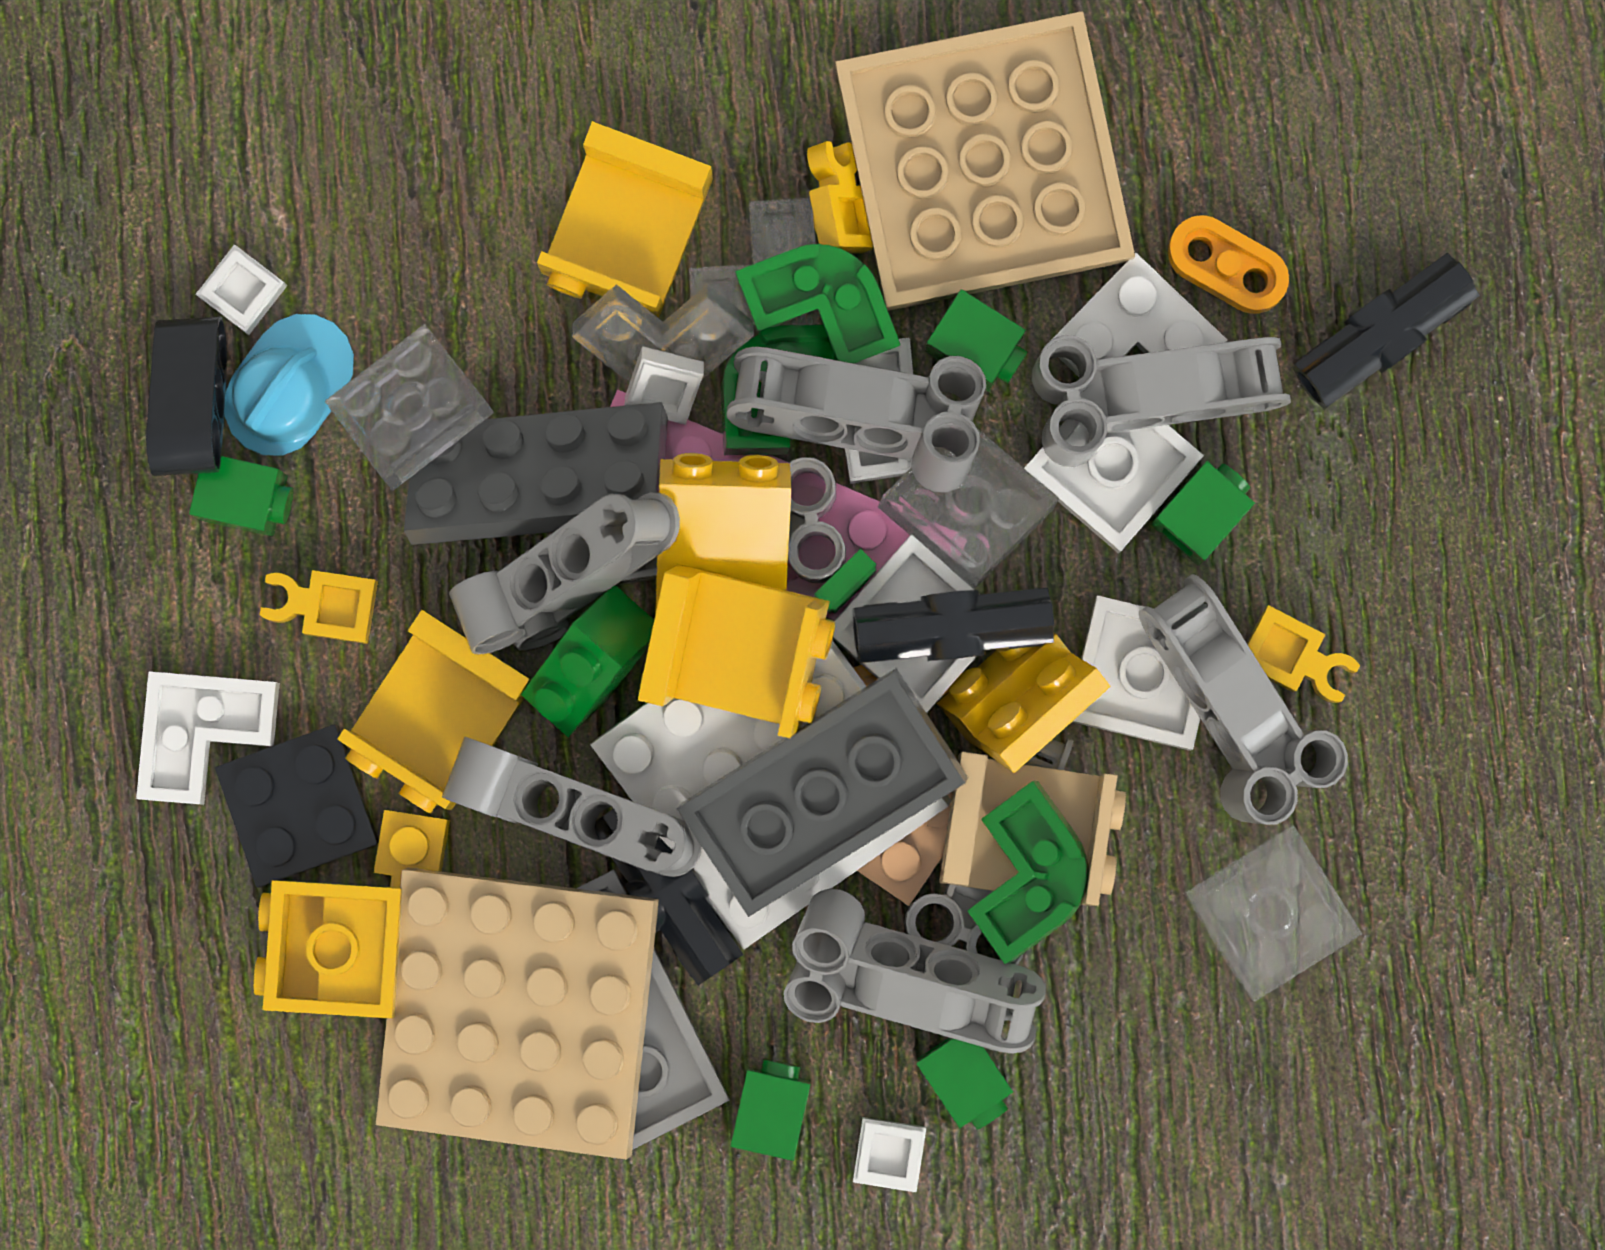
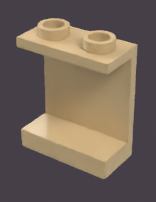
[939,752,1126,906]

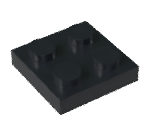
[214,724,379,888]

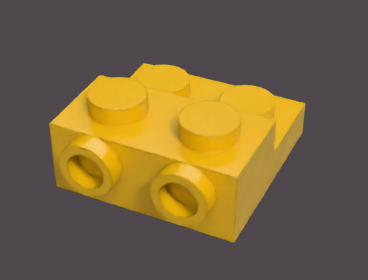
[937,633,1111,773]
[254,880,402,1018]

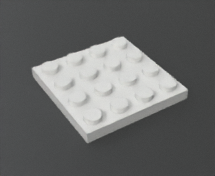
[590,640,951,949]

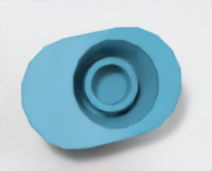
[224,314,354,455]

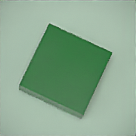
[814,548,877,614]

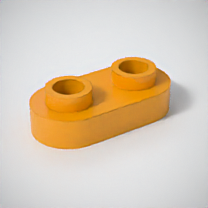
[1168,215,1289,314]

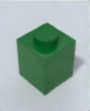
[925,289,1028,392]
[189,456,294,537]
[1150,461,1255,566]
[915,1037,1013,1130]
[730,1059,811,1161]

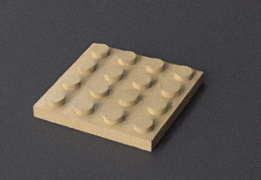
[835,11,1135,311]
[376,868,659,1160]

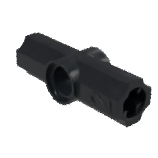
[1292,252,1480,410]
[852,587,1054,664]
[595,799,744,986]

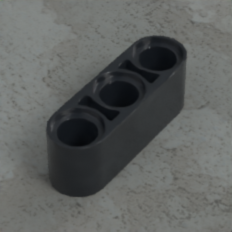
[146,317,227,476]

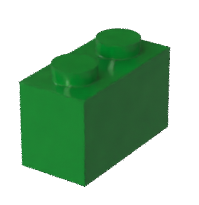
[521,585,654,738]

